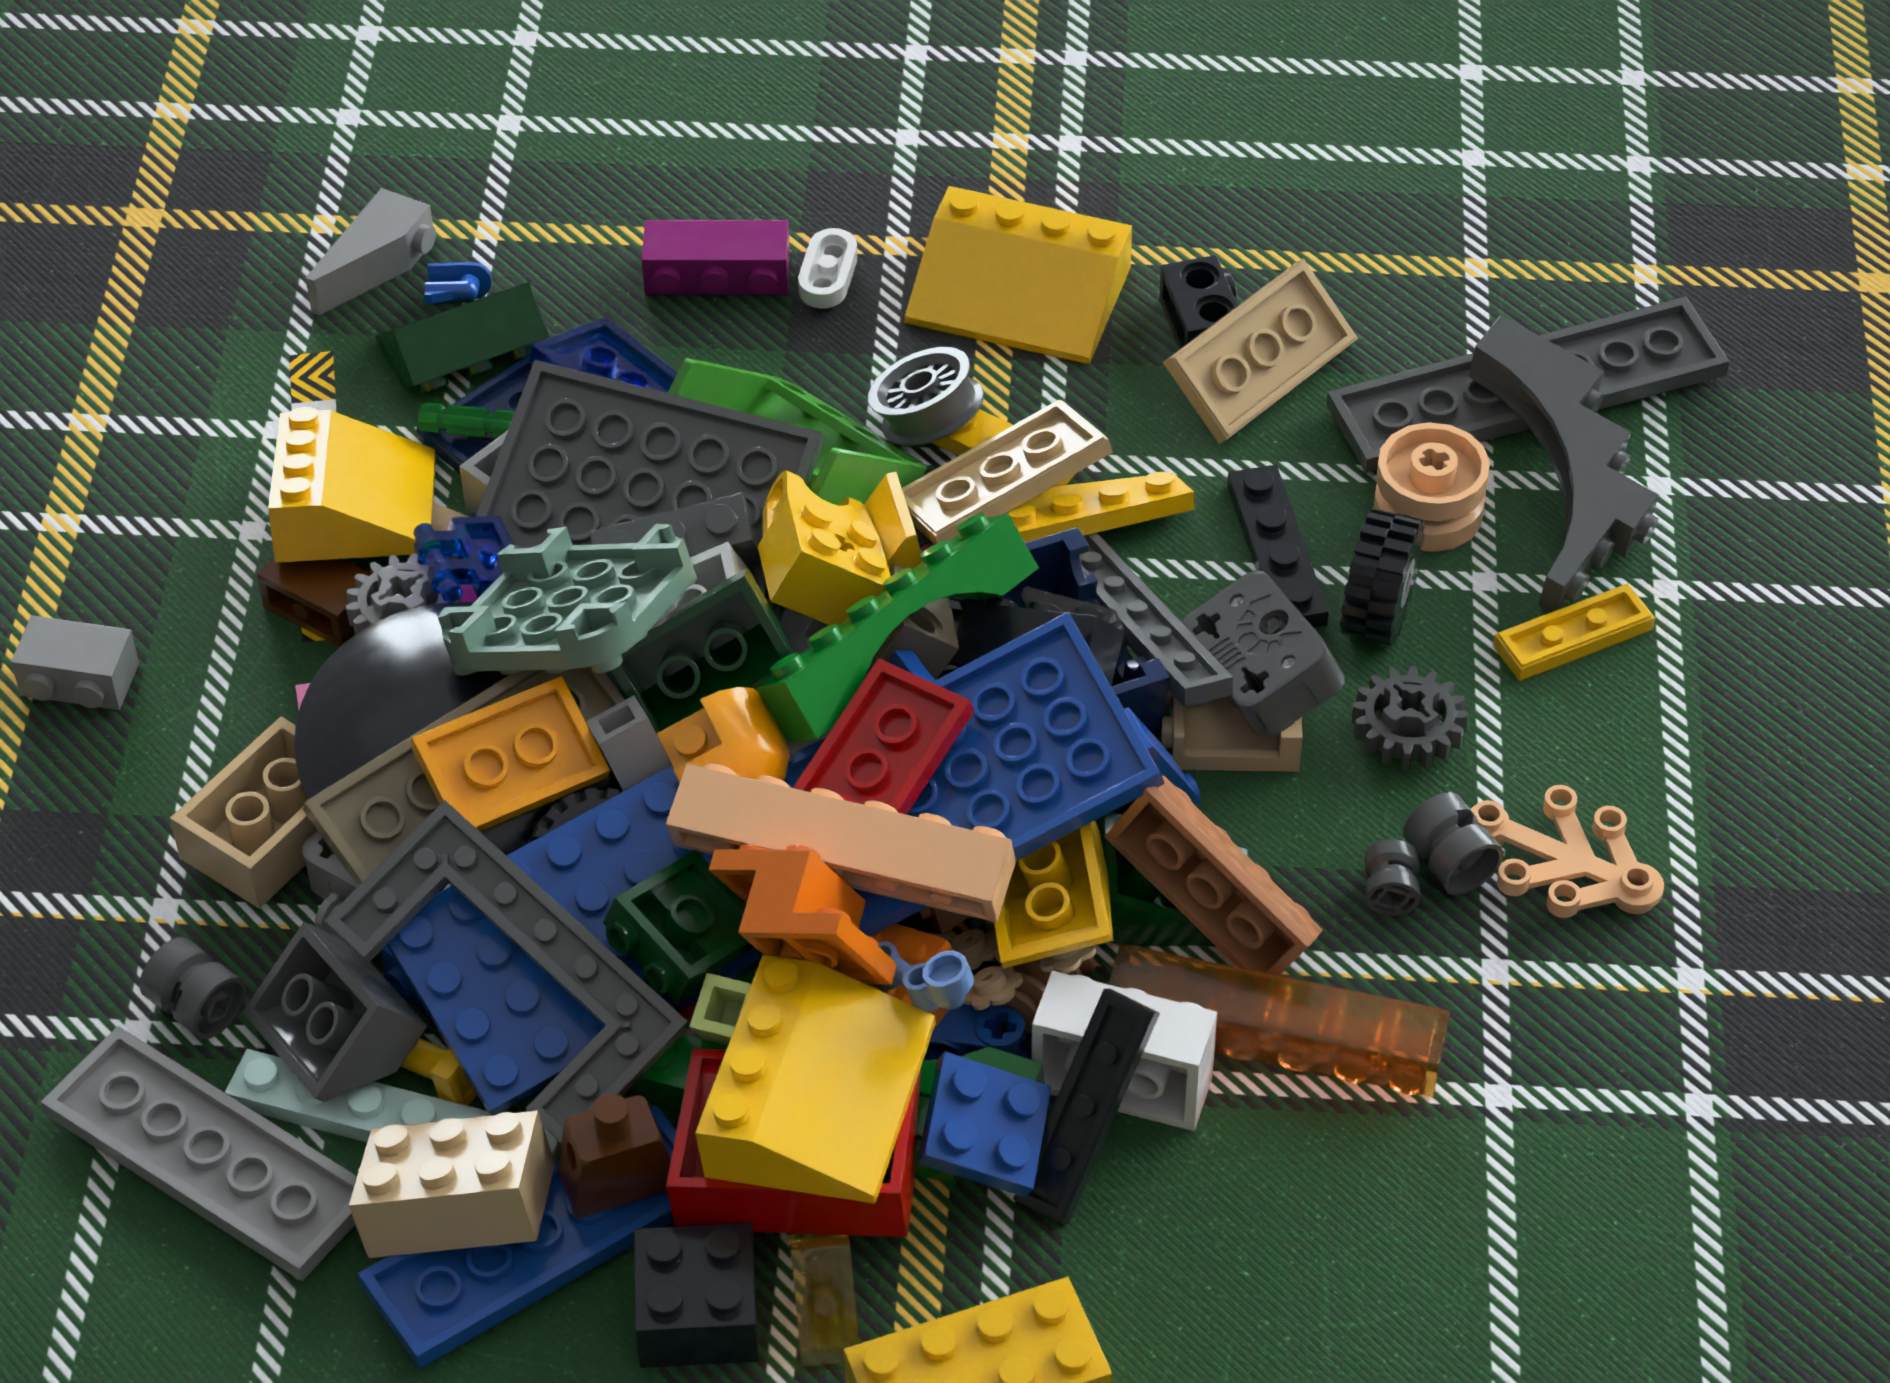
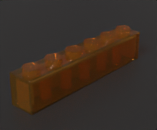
[1108,944,1451,1097]

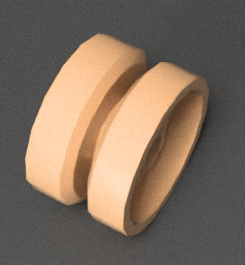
[1373,422,1490,552]

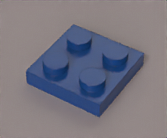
[917,1052,1051,1197]

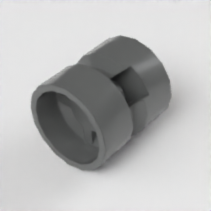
[1403,792,1504,896]
[139,937,247,1039]

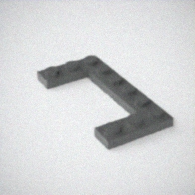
[324,800,690,1143]

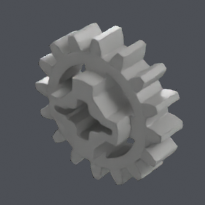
[346,554,461,634]

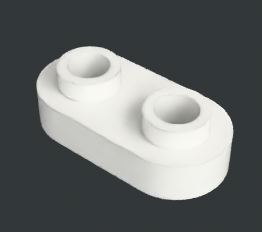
[798,228,857,309]

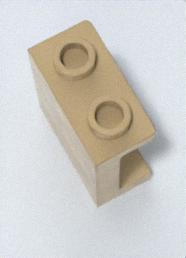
[1161,690,1303,772]

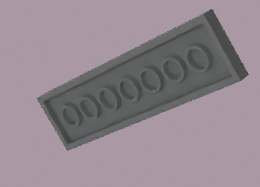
[1326,297,1730,473]

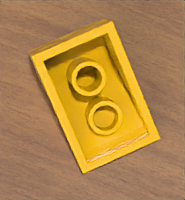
[994,820,1113,969]

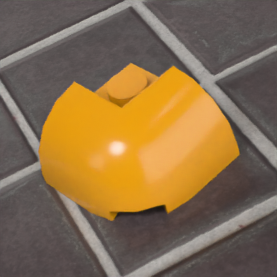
[657,687,792,783]

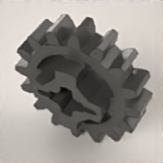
[1351,666,1468,770]

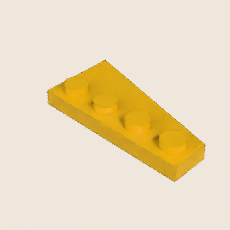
[1003,472,1195,543]

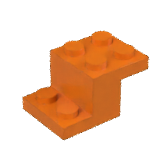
[709,844,897,985]

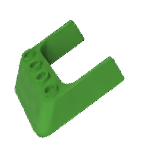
[668,358,927,506]

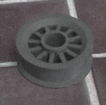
[868,347,984,446]

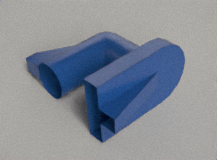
[424,262,492,304]

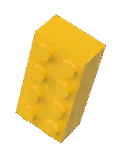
[844,1277,1112,1383]

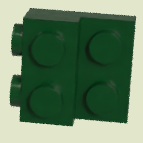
[603,849,754,1004]

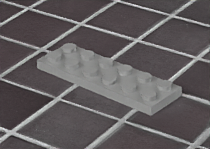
[41,1026,357,1281]

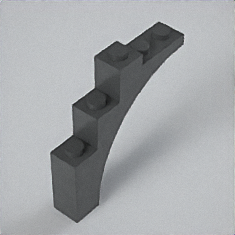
[1468,315,1659,613]

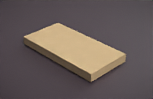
[1163,258,1358,443]
[902,400,1113,544]

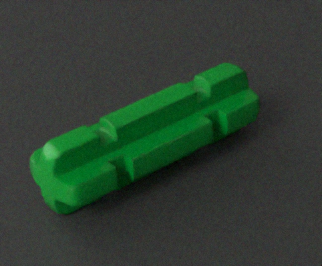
[418,402,514,439]

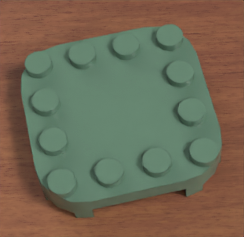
[437,523,697,676]

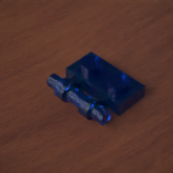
[413,516,514,603]

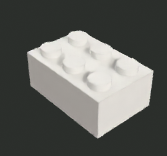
[1032,971,1217,1131]

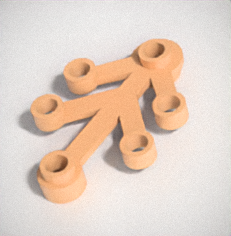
[1471,785,1664,918]

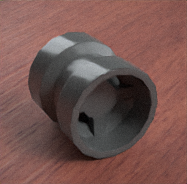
[1365,839,1420,916]

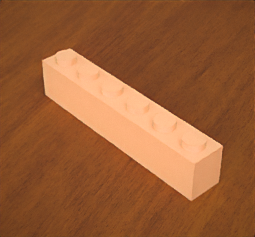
[666,763,1016,923]

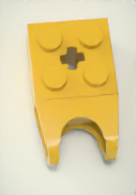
[757,470,891,626]

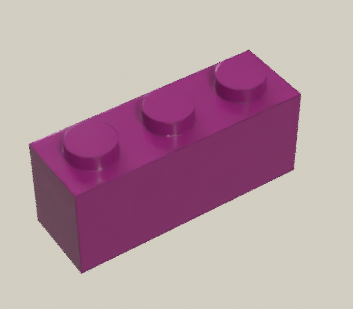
[641,220,790,295]

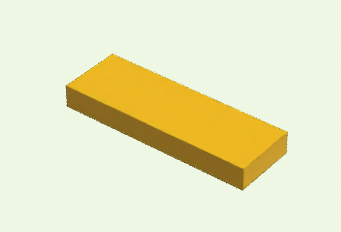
[1493,583,1655,681]

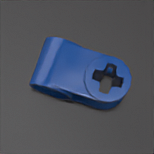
[924,1004,1027,1060]

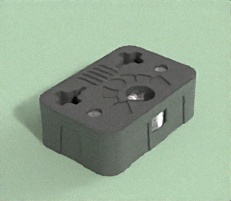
[1182,570,1345,737]

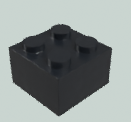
[634,1223,759,1368]

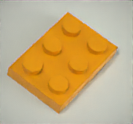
[410,676,610,832]

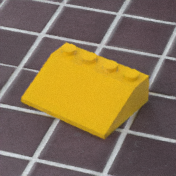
[905,186,1132,364]
[268,407,436,563]
[695,955,936,1203]

